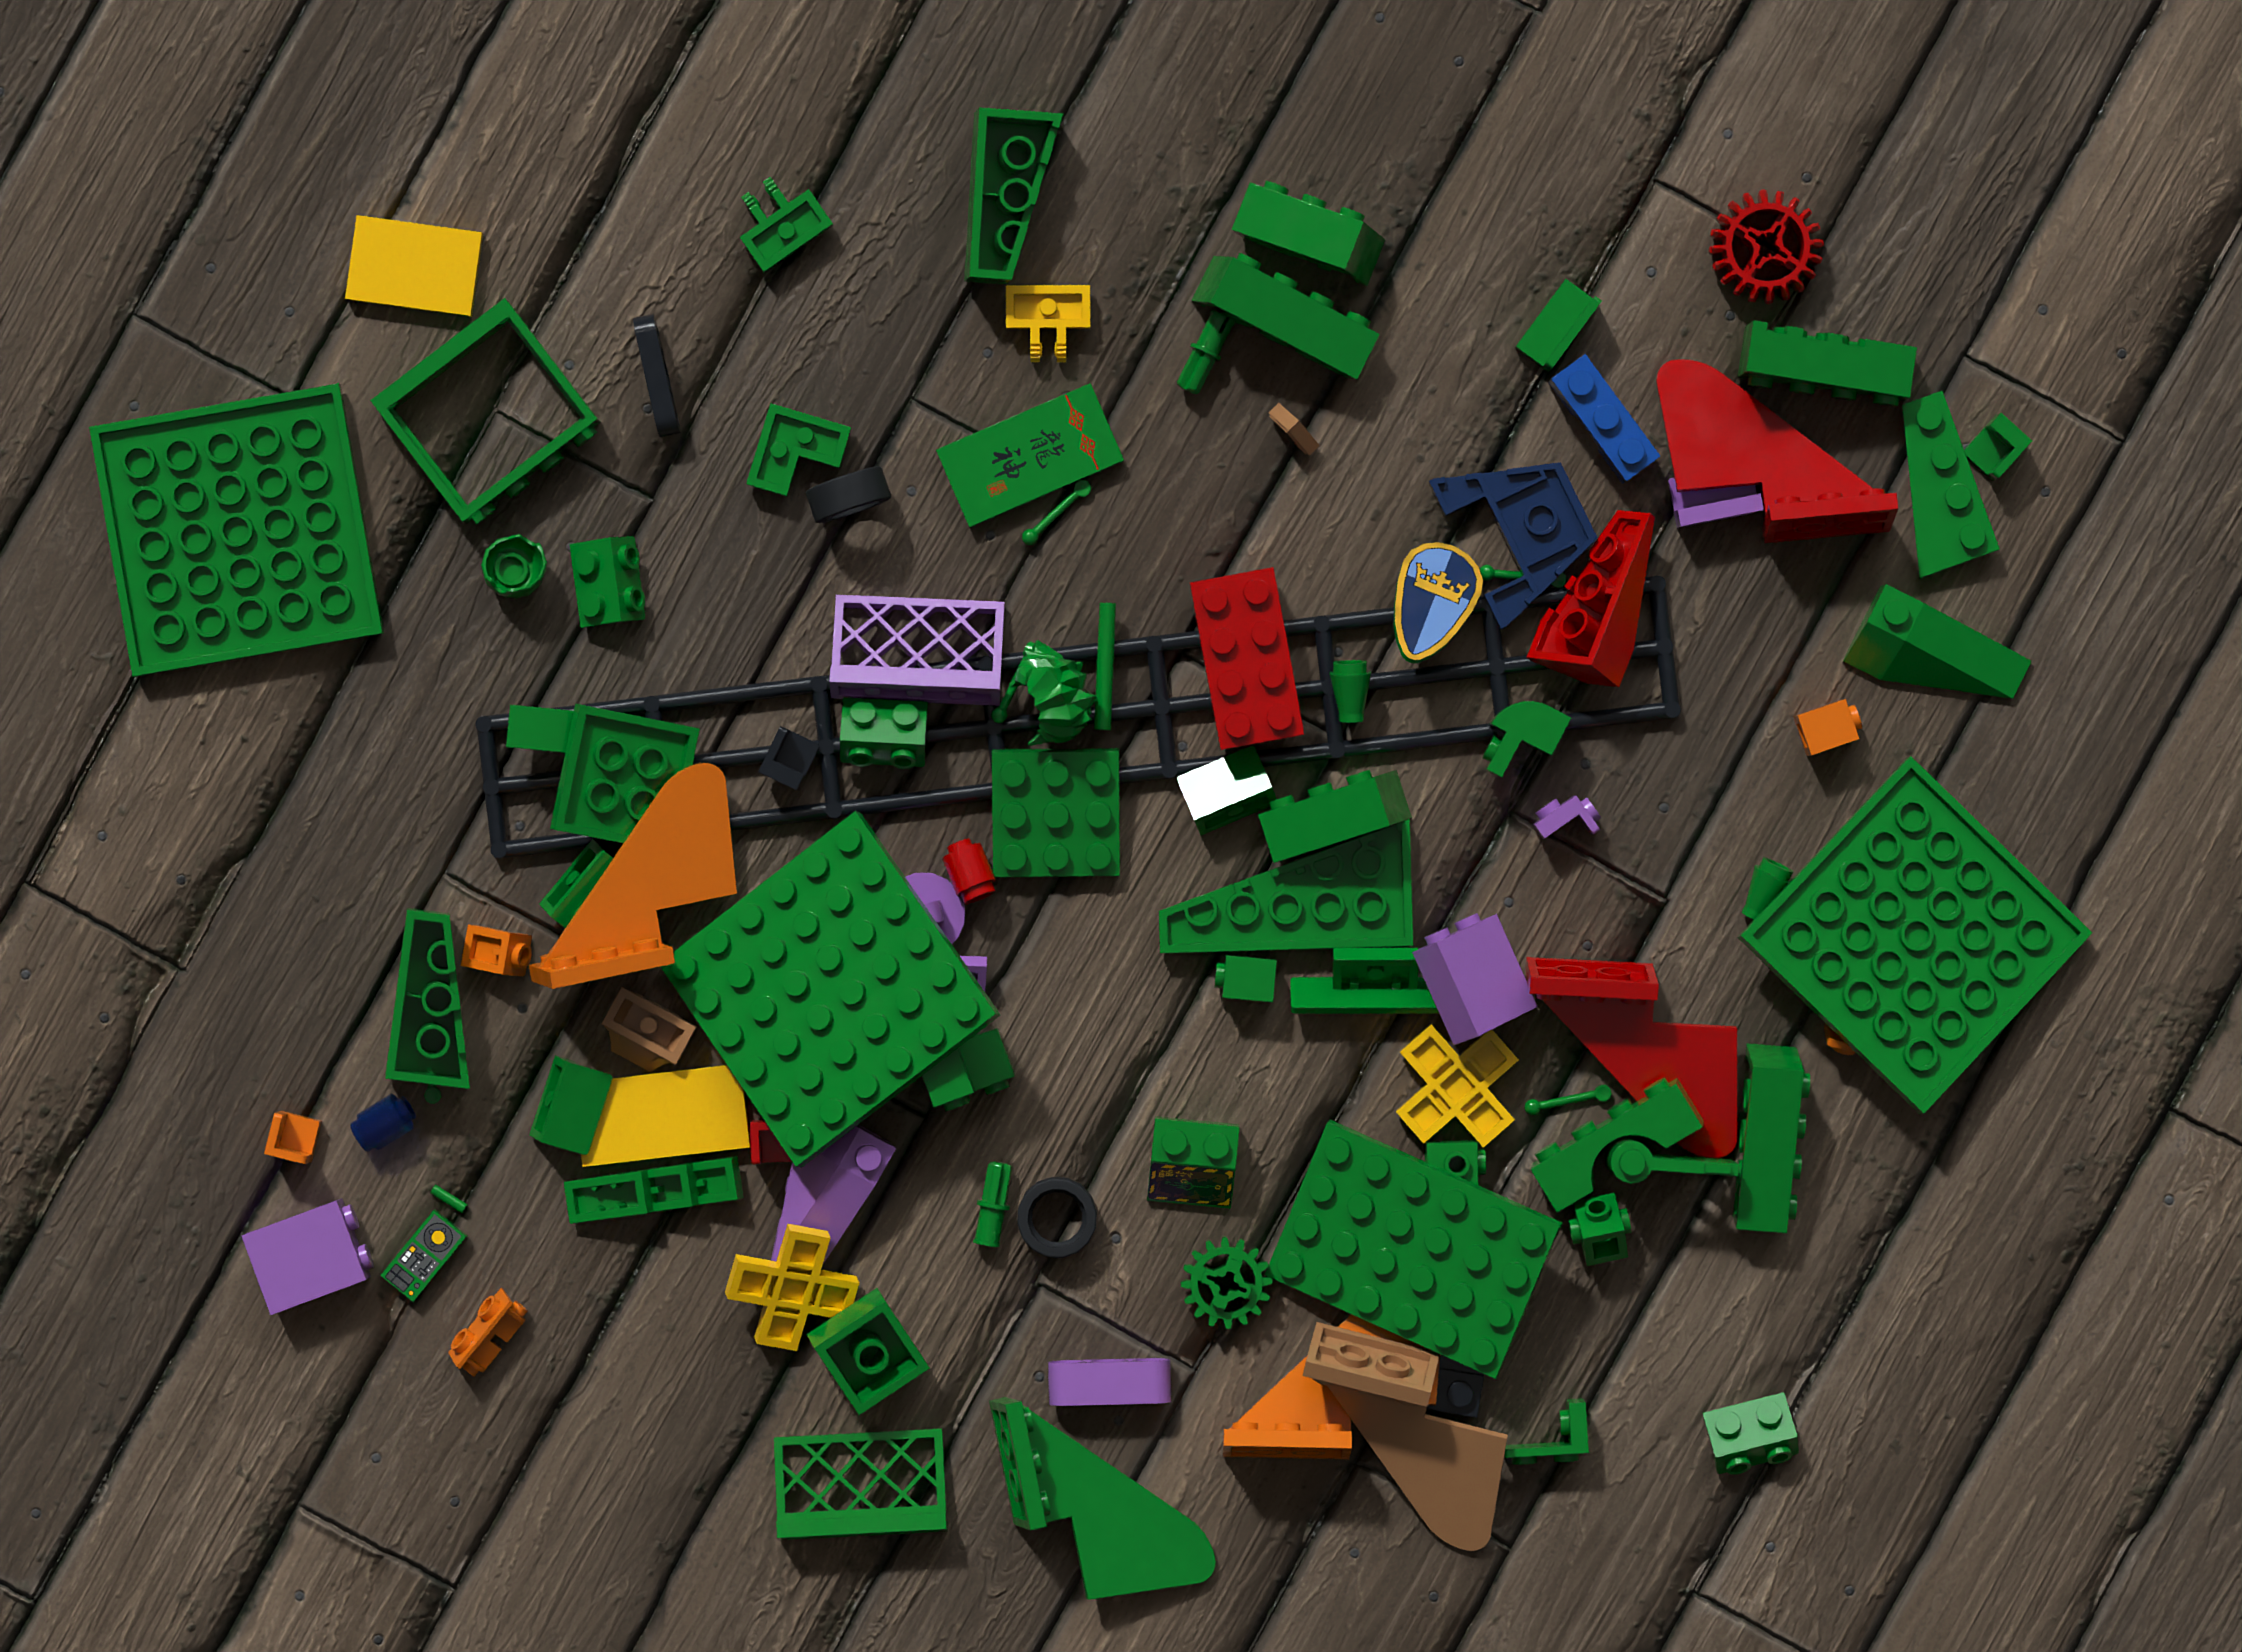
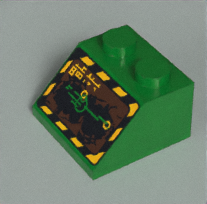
[1147,1116,1240,1209]

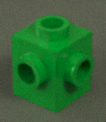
[1568,1193,1632,1266]

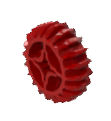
[1708,189,1824,305]

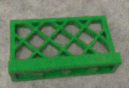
[774,1428,948,1541]

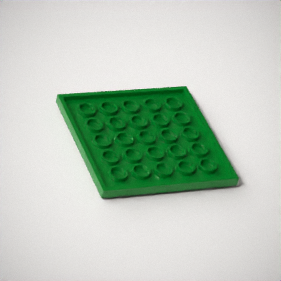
[89,383,384,677]
[1737,756,2092,1115]
[660,811,1001,1168]

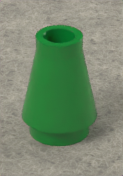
[1329,660,1371,723]
[1742,857,1794,920]

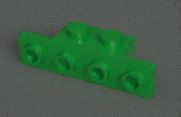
[1290,948,1439,1014]

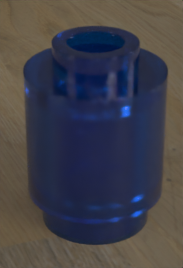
[350,1093,416,1152]

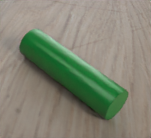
[430,1184,468,1213]

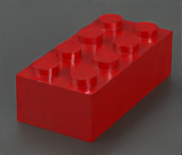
[1189,567,1304,751]

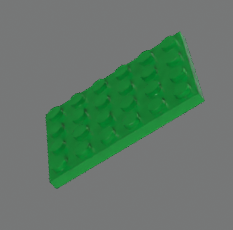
[1265,1120,1562,1379]

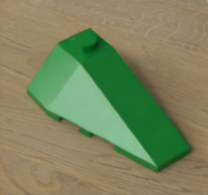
[1842,584,2032,699]

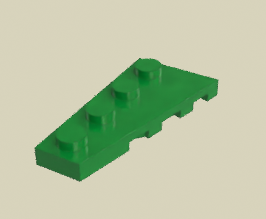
[1902,391,2000,579]

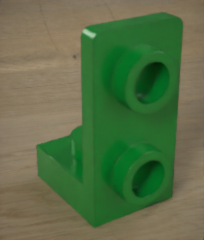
[1504,1398,1589,1465]

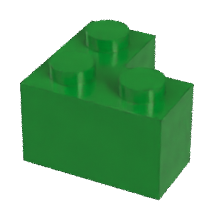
[922,1028,1015,1112]

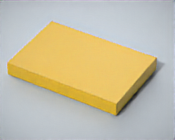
[345,215,483,317]

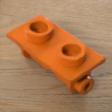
[448,1288,528,1377]

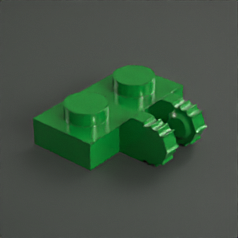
[740,177,833,273]

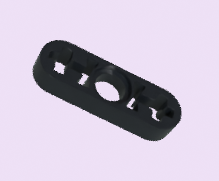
[633,314,681,438]

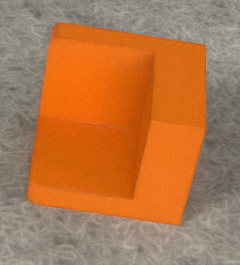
[264,1111,322,1164]

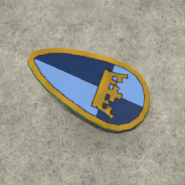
[1393,542,1483,664]

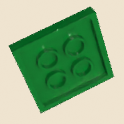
[550,703,700,843]
[992,748,1120,877]

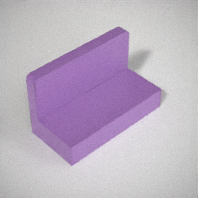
[1668,477,1764,528]

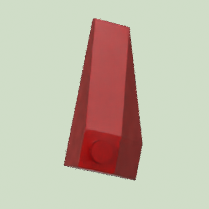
[1527,510,1655,687]

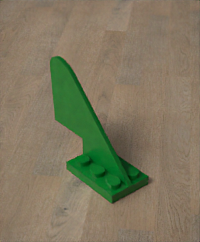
[989,1397,1216,1600]

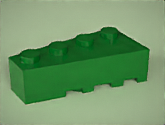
[1191,253,1380,380]
[1738,320,1917,407]
[385,908,470,1089]
[1733,1043,1810,1233]

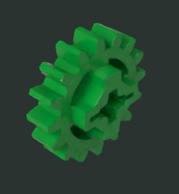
[1181,1236,1272,1329]

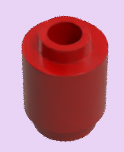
[942,838,996,904]

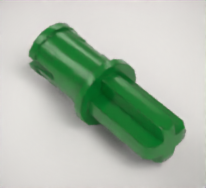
[1177,310,1236,394]
[973,1161,1012,1247]

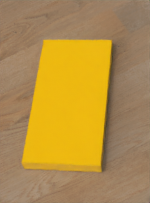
[581,1065,751,1167]

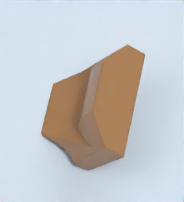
[602,987,697,1072]

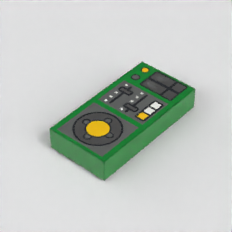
[380,1209,468,1302]

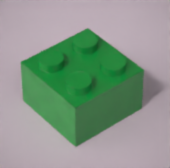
[807,1288,930,1415]

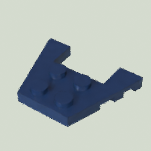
[1428,462,1598,630]

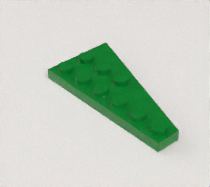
[1159,819,1414,953]

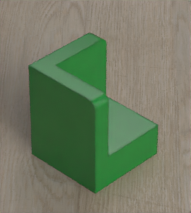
[1964,413,2032,481]

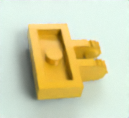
[1006,285,1090,362]

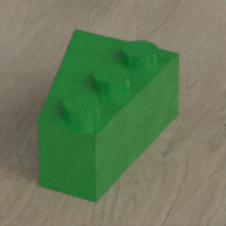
[1231,181,1385,286]
[1258,770,1412,863]

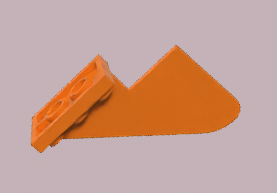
[529,763,737,989]
[1223,1314,1440,1460]

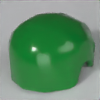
[481,534,547,599]

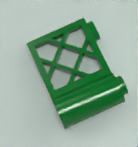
[1604,1137,1739,1184]

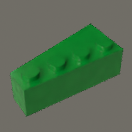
[964,107,1063,285]

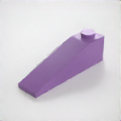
[771,1124,896,1264]

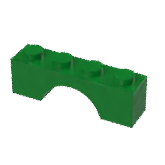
[1531,1077,1704,1212]

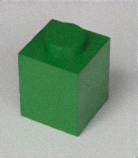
[1214,955,1277,1002]

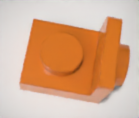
[460,924,532,977]

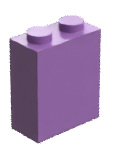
[1412,913,1538,1045]
[241,1198,374,1315]

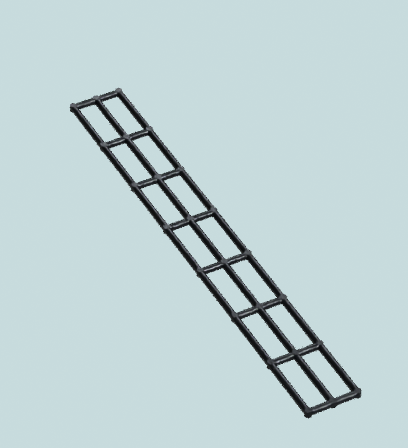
[475,575,1681,858]

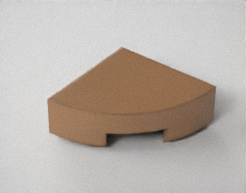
[1269,403,1320,456]

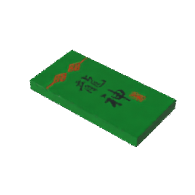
[936,383,1124,528]

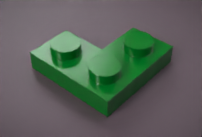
[746,403,852,497]

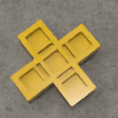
[1395,1024,1519,1148]
[725,1223,860,1351]

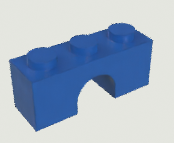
[1548,354,1660,484]

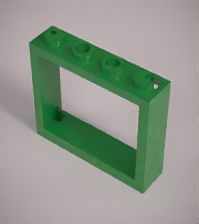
[370,298,601,524]

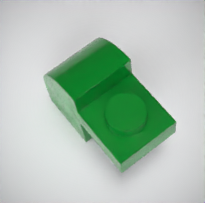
[1482,701,1571,778]

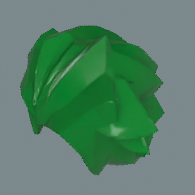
[1009,640,1097,746]

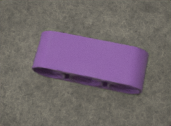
[1048,1358,1171,1406]

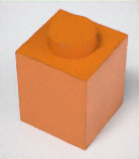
[1793,699,1863,756]

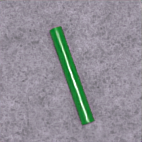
[1094,603,1116,730]

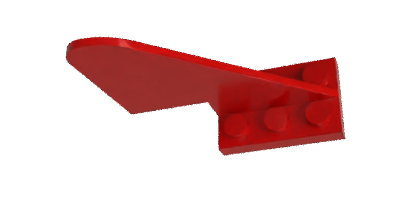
[1656,359,1899,543]
[1525,957,1737,1158]

